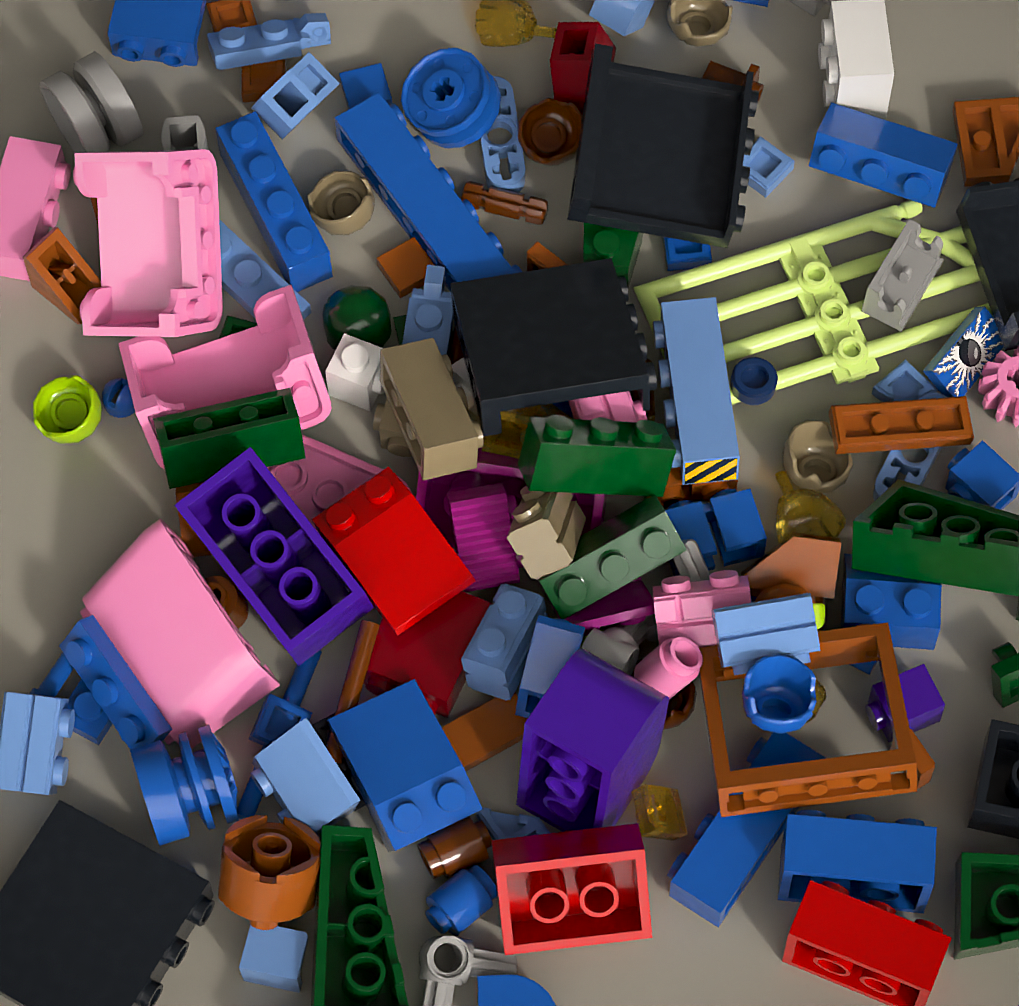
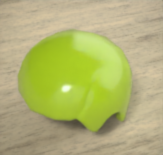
[33,375,102,444]

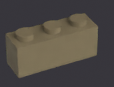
[380,338,484,481]

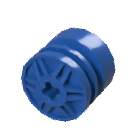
[130,725,239,846]

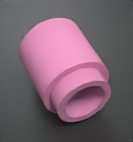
[634,637,703,700]

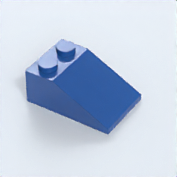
[327,679,483,852]

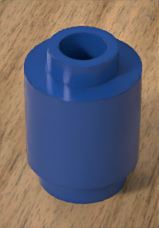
[425,865,497,936]

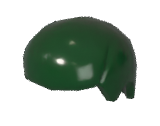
[322,285,392,350]

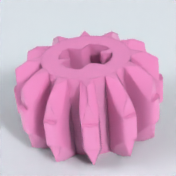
[978,347,1019,428]

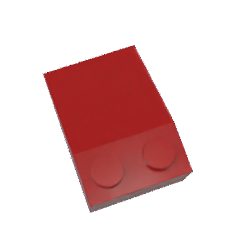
[311,466,476,636]

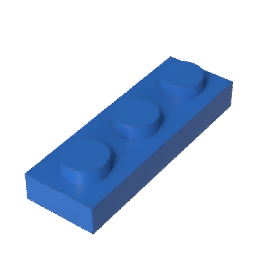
[59,615,172,749]

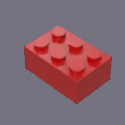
[491,823,652,955]
[782,880,952,1006]

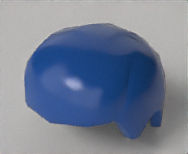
[742,654,817,734]

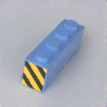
[653,297,740,485]

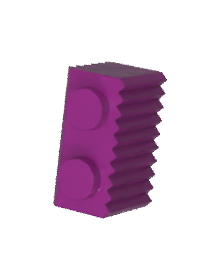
[446,483,524,592]

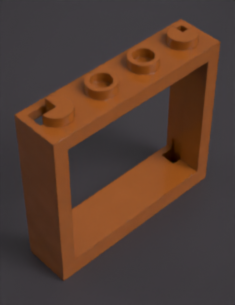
[698,622,917,817]

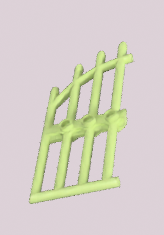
[633,200,993,405]

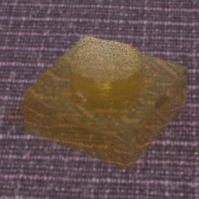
[632,784,687,841]

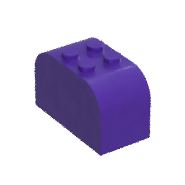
[174,447,374,666]
[516,648,669,832]

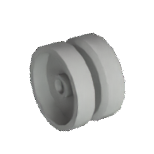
[39,51,143,153]

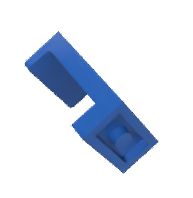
[107,0,207,67]

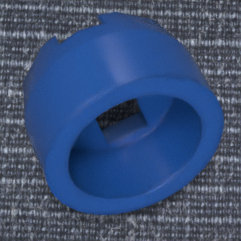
[102,377,135,418]

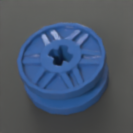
[401,48,501,148]

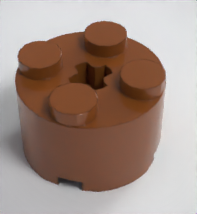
[218,815,321,930]

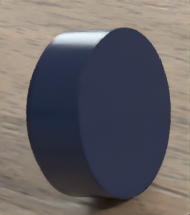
[730,357,778,405]

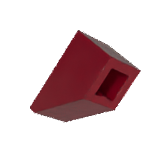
[550,22,616,115]

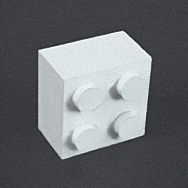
[818,0,894,120]

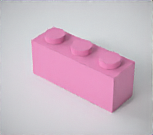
[0,136,71,281]

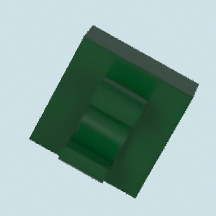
[991,642,1019,708]

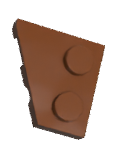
[952,97,1019,187]

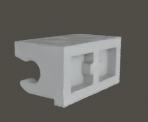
[861,219,944,332]

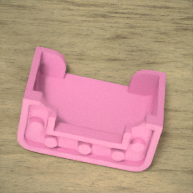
[73,149,223,337]
[118,284,332,469]
[80,519,280,749]

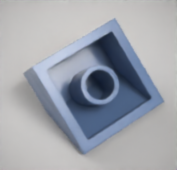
[250,718,360,835]

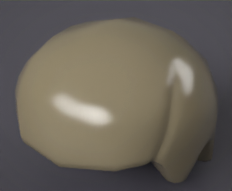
[667,0,733,47]
[307,171,375,235]
[783,420,853,494]

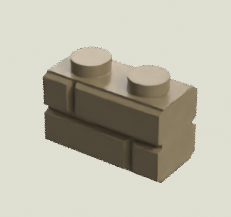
[507,485,586,579]

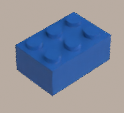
[777,810,937,913]

